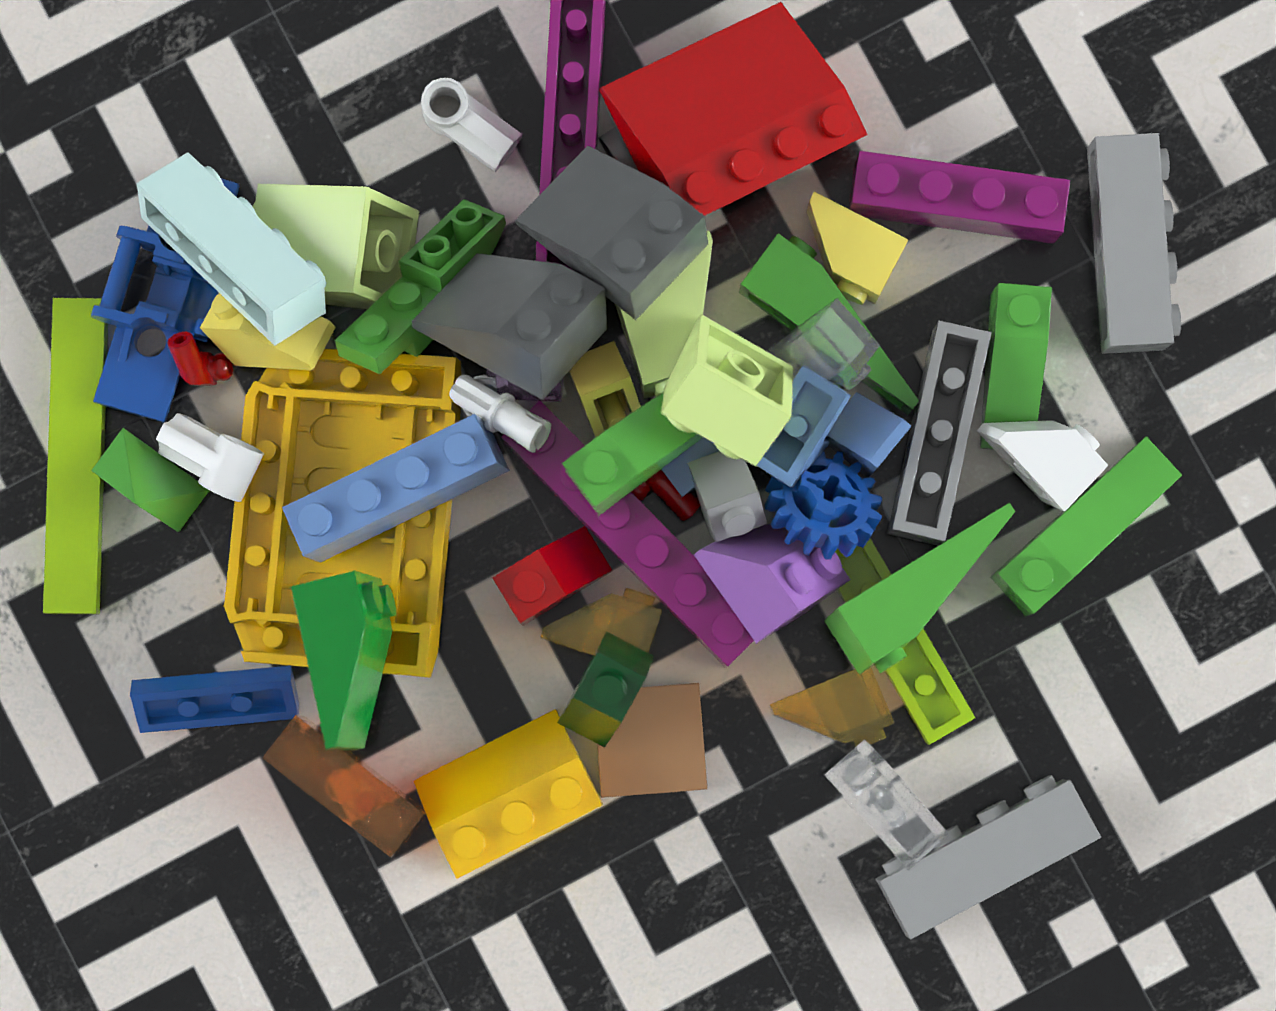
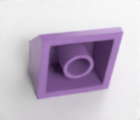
[694,523,851,643]

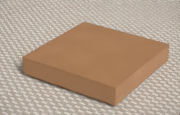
[597,683,708,798]

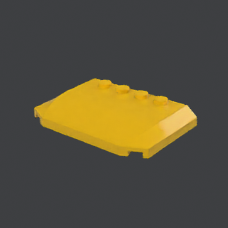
[224,349,462,678]

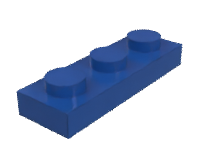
[130,666,299,733]

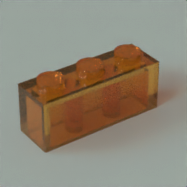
[263,715,427,857]

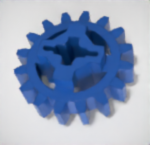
[764,451,883,560]

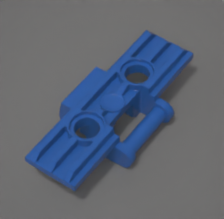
[91,179,240,423]

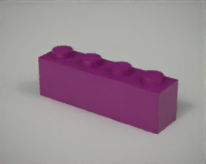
[848,151,1070,244]

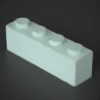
[137,152,326,346]

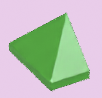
[91,428,209,532]

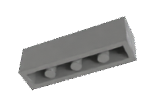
[1087,133,1181,354]
[887,320,991,546]
[875,775,1101,940]

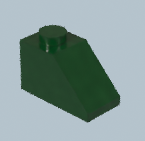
[557,631,654,748]

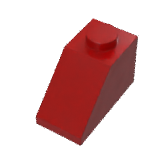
[492,526,613,626]

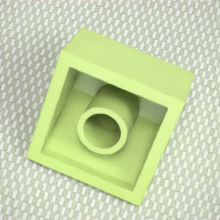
[661,314,793,466]

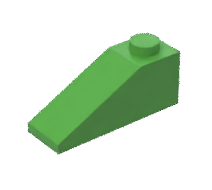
[980,283,1052,450]

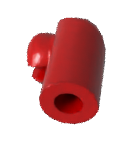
[167,331,233,386]
[631,469,700,521]

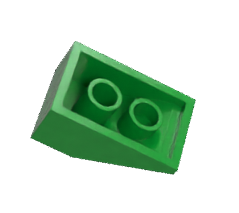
[291,571,396,750]

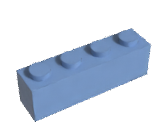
[282,414,510,563]

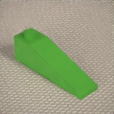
[739,233,919,415]
[562,392,703,515]
[990,436,1182,616]
[824,503,1015,675]

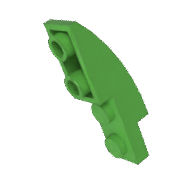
[335,199,506,374]

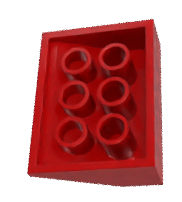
[599,2,868,216]

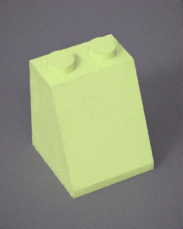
[252,184,419,309]
[615,230,713,399]

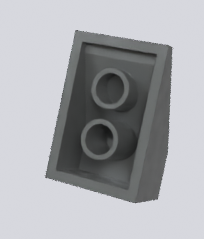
[515,146,708,320]
[412,254,607,400]

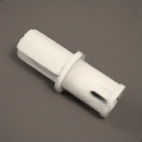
[449,375,551,452]

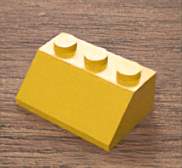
[413,709,603,879]

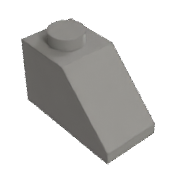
[688,451,767,542]

